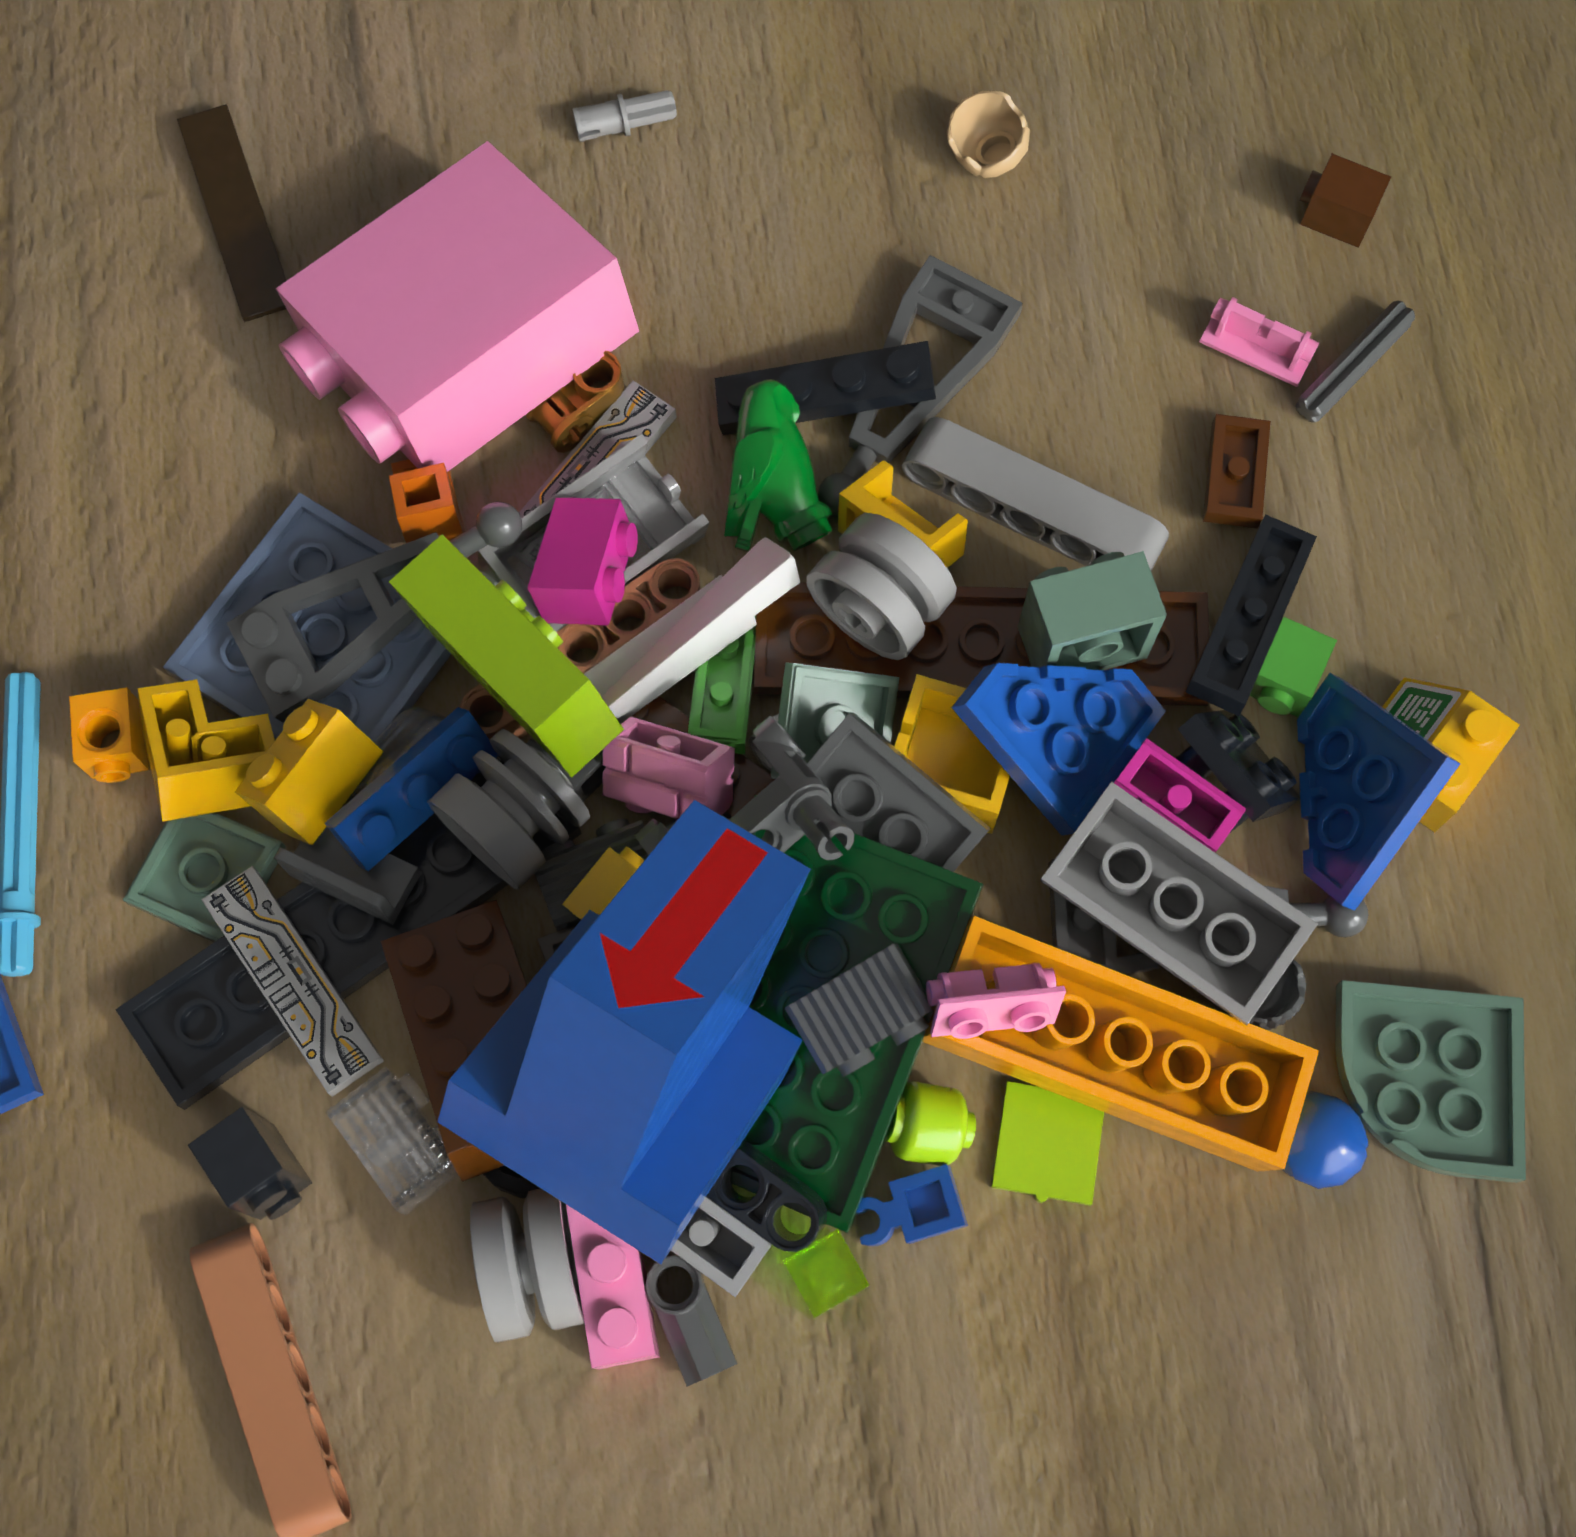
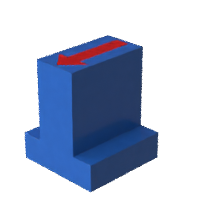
[438,800,811,1264]

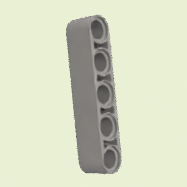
[902,417,1169,571]

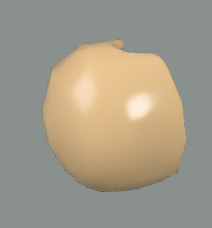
[947,90,1030,178]

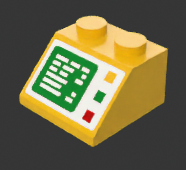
[1382,677,1520,833]

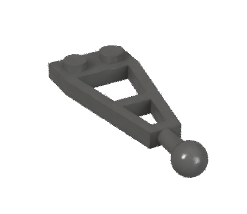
[818,255,1023,517]
[227,501,522,723]
[1048,859,1369,976]

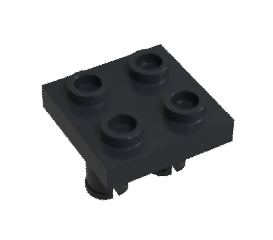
[1176,710,1300,834]

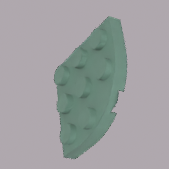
[1335,980,1526,1183]

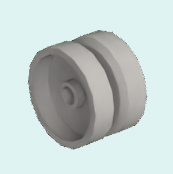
[807,513,957,660]
[470,1188,584,1343]

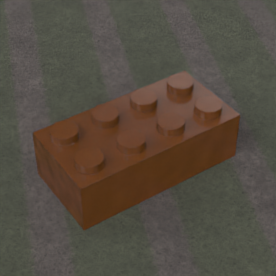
[381,900,527,1182]

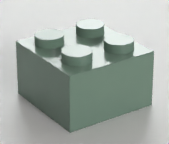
[1017,551,1167,670]

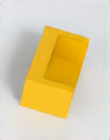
[838,460,968,568]

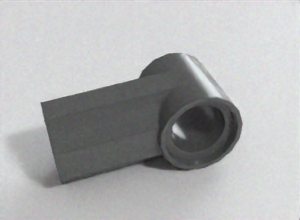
[645,1256,738,1387]

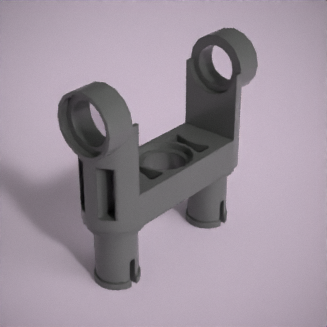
[635,715,854,860]

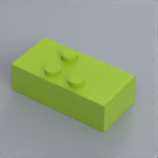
[389,534,624,778]

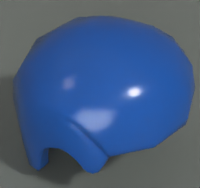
[1283,1091,1368,1189]

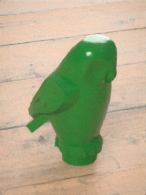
[724,379,833,552]

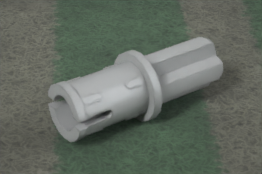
[572,90,677,142]

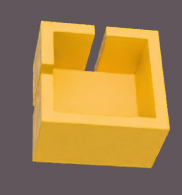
[894,674,1010,834]

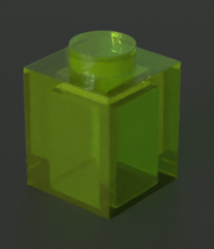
[783,1229,870,1321]

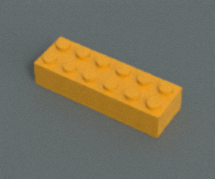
[923,916,1319,1172]

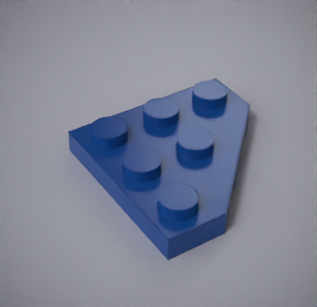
[951,663,1166,835]
[1297,673,1461,911]

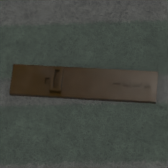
[177,104,287,322]

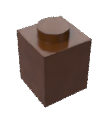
[1299,153,1391,248]

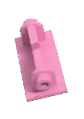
[1199,297,1319,387]
[926,963,1066,1039]

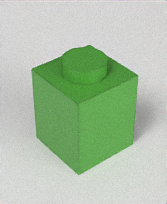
[1250,617,1337,717]

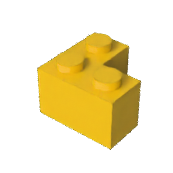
[137,679,275,822]

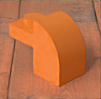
[389,459,465,543]

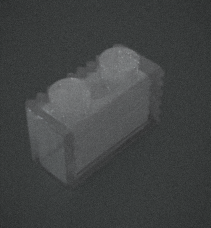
[326,1067,458,1216]

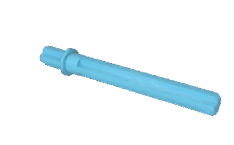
[0,672,41,977]

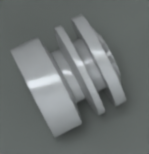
[427,729,590,890]

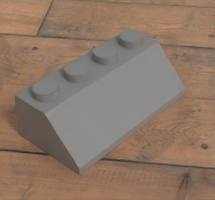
[1040,782,1318,1025]

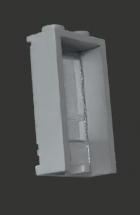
[478,434,709,632]

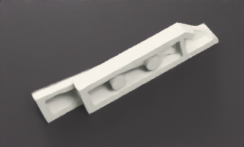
[584,537,800,724]

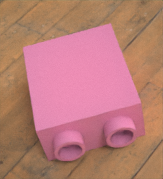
[276,141,639,472]

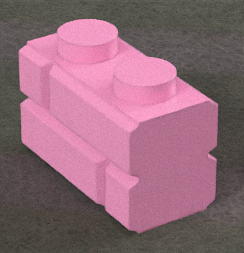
[603,716,735,822]

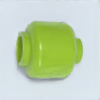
[885,1081,976,1166]

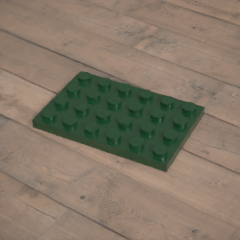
[731,795,984,1233]

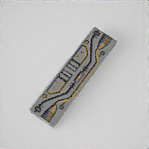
[514,380,677,570]
[201,866,384,1097]

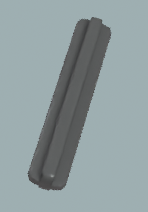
[1295,301,1415,422]

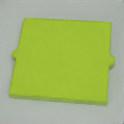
[991,1081,1104,1206]

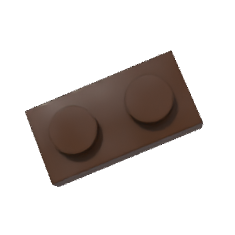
[1203,414,1271,529]

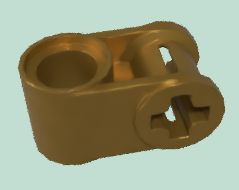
[524,350,625,453]

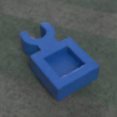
[856,1164,968,1246]

